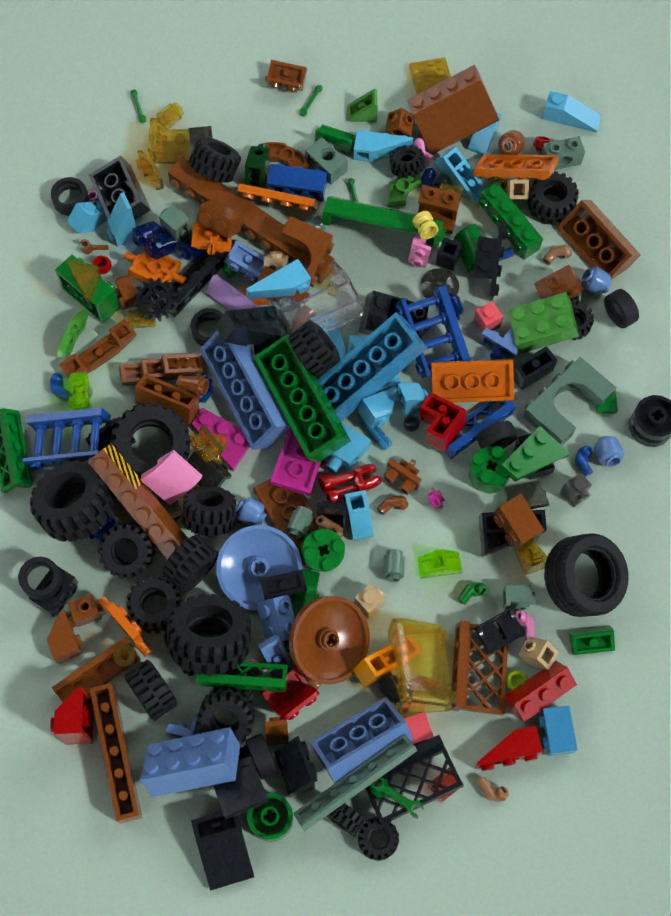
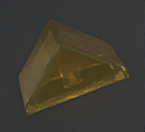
[67,259,101,302]
[513,539,548,575]

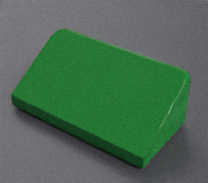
[568,626,615,655]

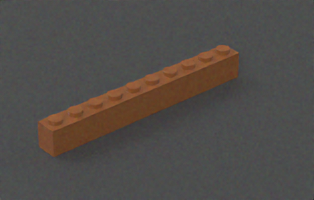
[168,157,335,285]

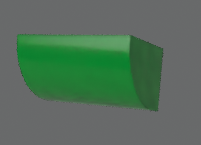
[453,223,482,272]

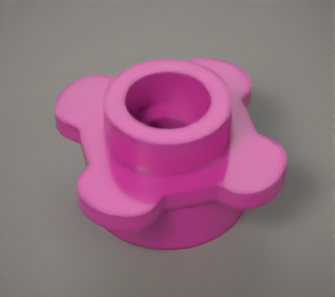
[427,487,445,508]

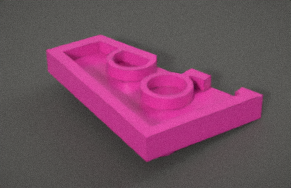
[192,408,250,472]

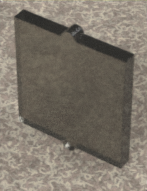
[504,480,549,509]

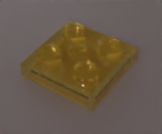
[409,57,451,95]

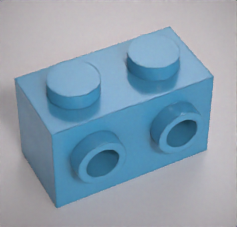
[538,706,578,757]

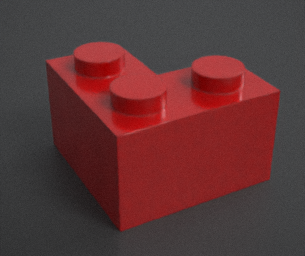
[420,392,467,453]

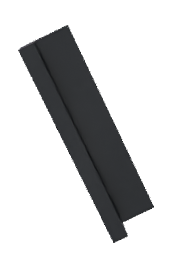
[164,250,225,317]

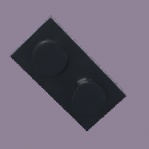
[260,569,307,600]

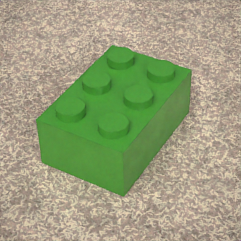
[508,292,579,353]

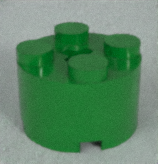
[468,446,510,494]
[299,529,345,572]
[247,792,293,842]

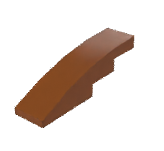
[119,353,205,386]

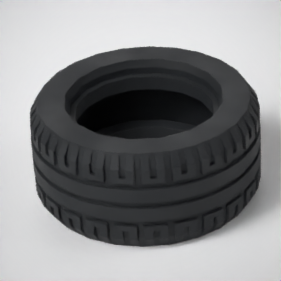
[544,533,629,617]

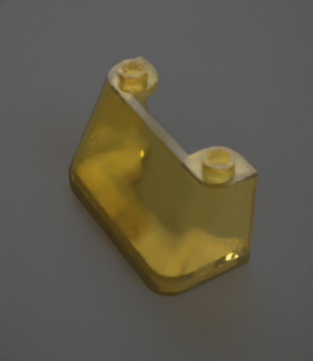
[388,618,456,714]

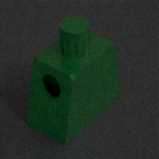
[245,144,270,189]

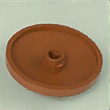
[289,596,370,684]

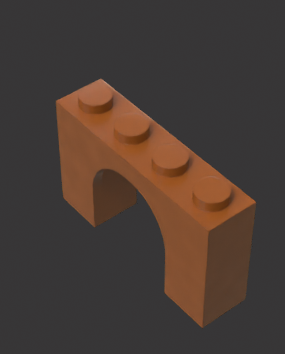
[256,216,334,309]

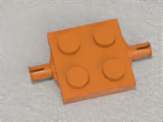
[191,222,232,255]
[123,247,186,291]
[98,596,151,657]

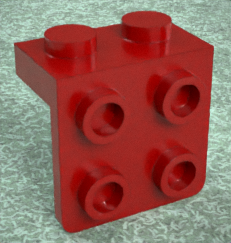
[260,665,320,720]

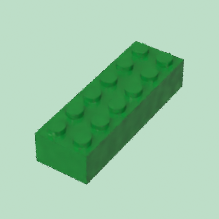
[254,334,351,463]

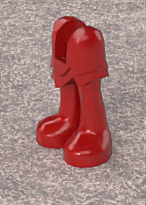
[318,464,382,503]

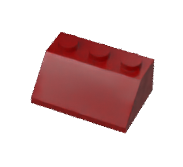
[50,687,93,745]

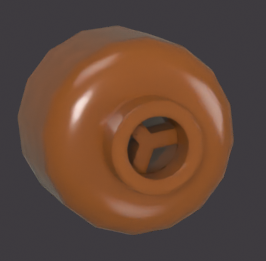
[498,130,525,155]

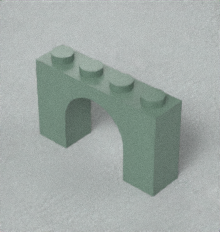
[523,357,617,446]

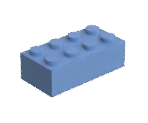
[310,697,413,784]
[140,727,240,797]

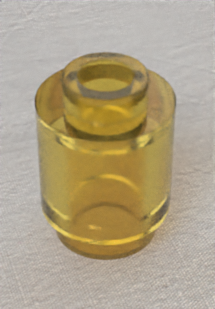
[156,102,184,130]

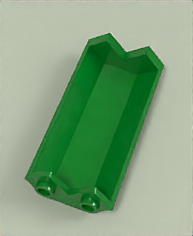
[322,196,446,248]

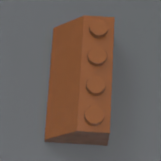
[556,200,641,280]

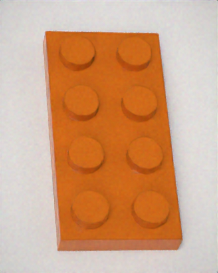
[474,154,558,180]
[237,183,319,212]
[431,359,514,403]

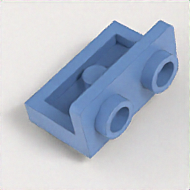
[224,240,264,282]
[256,595,295,642]

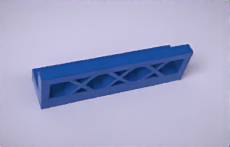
[446,400,516,459]

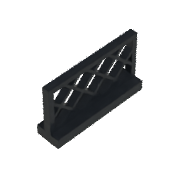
[365,735,464,826]

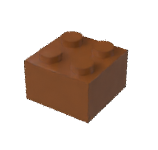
[493,493,545,549]

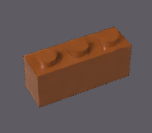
[135,374,199,425]

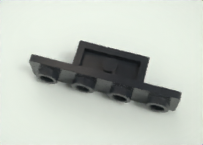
[473,221,507,301]

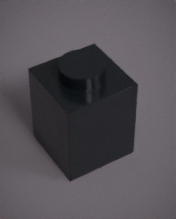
[436,237,463,271]

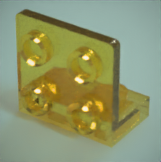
[148,118,190,164]

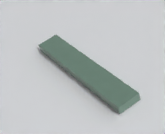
[293,734,417,832]

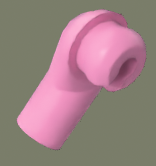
[413,138,434,164]
[515,610,535,640]

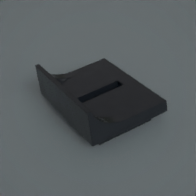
[317,501,347,531]
[474,607,526,654]

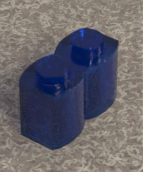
[132,221,176,260]

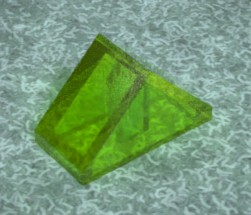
[417,549,462,579]

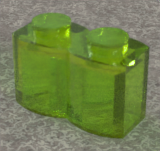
[68,372,93,411]

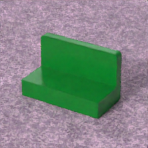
[315,124,356,155]

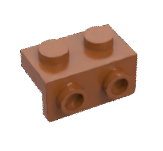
[265,60,308,92]

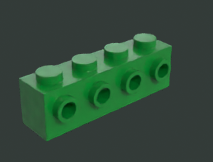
[479,182,543,259]

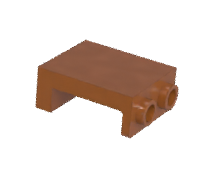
[418,185,461,234]

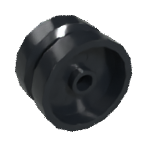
[629,395,671,447]

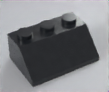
[89,155,151,220]

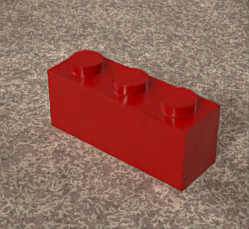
[503,661,577,722]

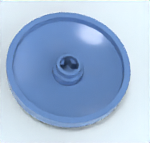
[216,525,302,611]

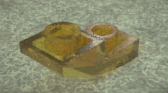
[135,150,164,190]

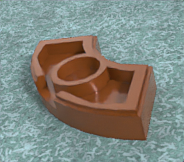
[264,142,310,169]

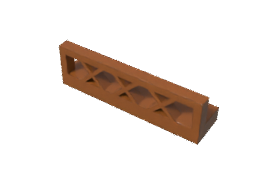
[51,637,141,703]

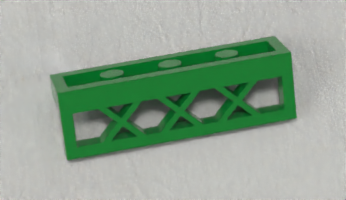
[0,408,33,493]
[196,662,288,692]

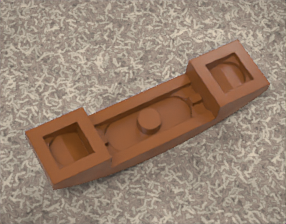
[59,319,137,381]

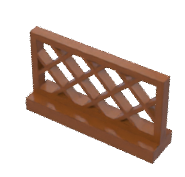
[450,620,508,716]

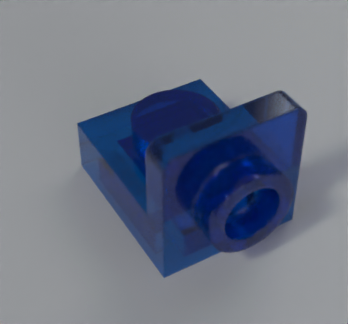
[178,237,207,263]

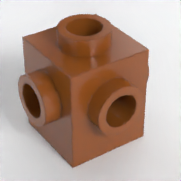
[385,108,414,137]

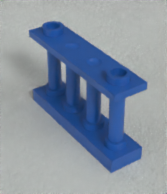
[396,285,471,378]
[22,407,111,470]

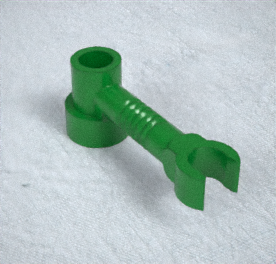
[370,777,424,819]

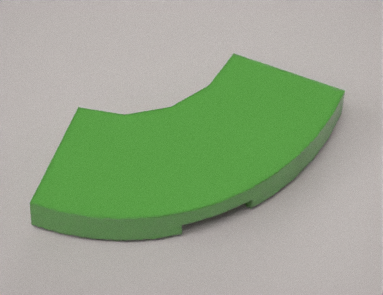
[387,174,422,207]
[56,309,89,358]

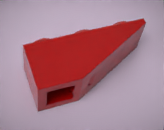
[475,726,543,771]

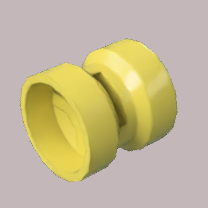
[412,211,439,239]

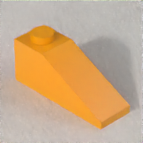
[353,635,422,688]

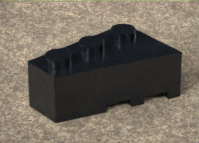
[215,306,290,349]
[479,510,547,558]

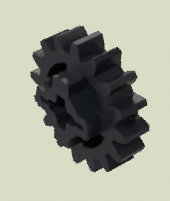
[134,278,178,322]

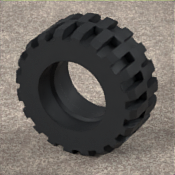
[111,402,191,479]
[30,459,116,542]
[167,594,252,676]

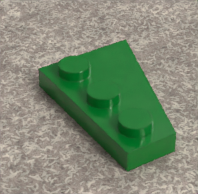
[500,426,571,482]

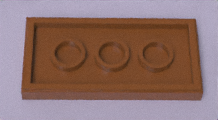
[253,479,323,553]

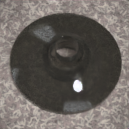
[420,268,459,301]

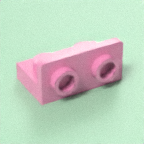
[408,234,431,268]

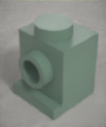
[503,585,536,611]

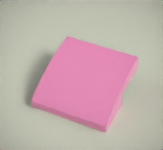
[140,450,202,505]

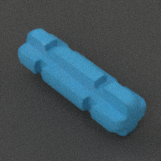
[360,418,392,450]

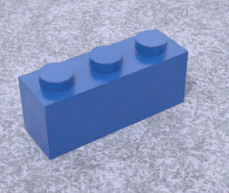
[267,164,327,202]

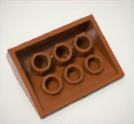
[407,65,500,155]

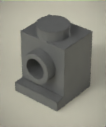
[561,472,592,507]

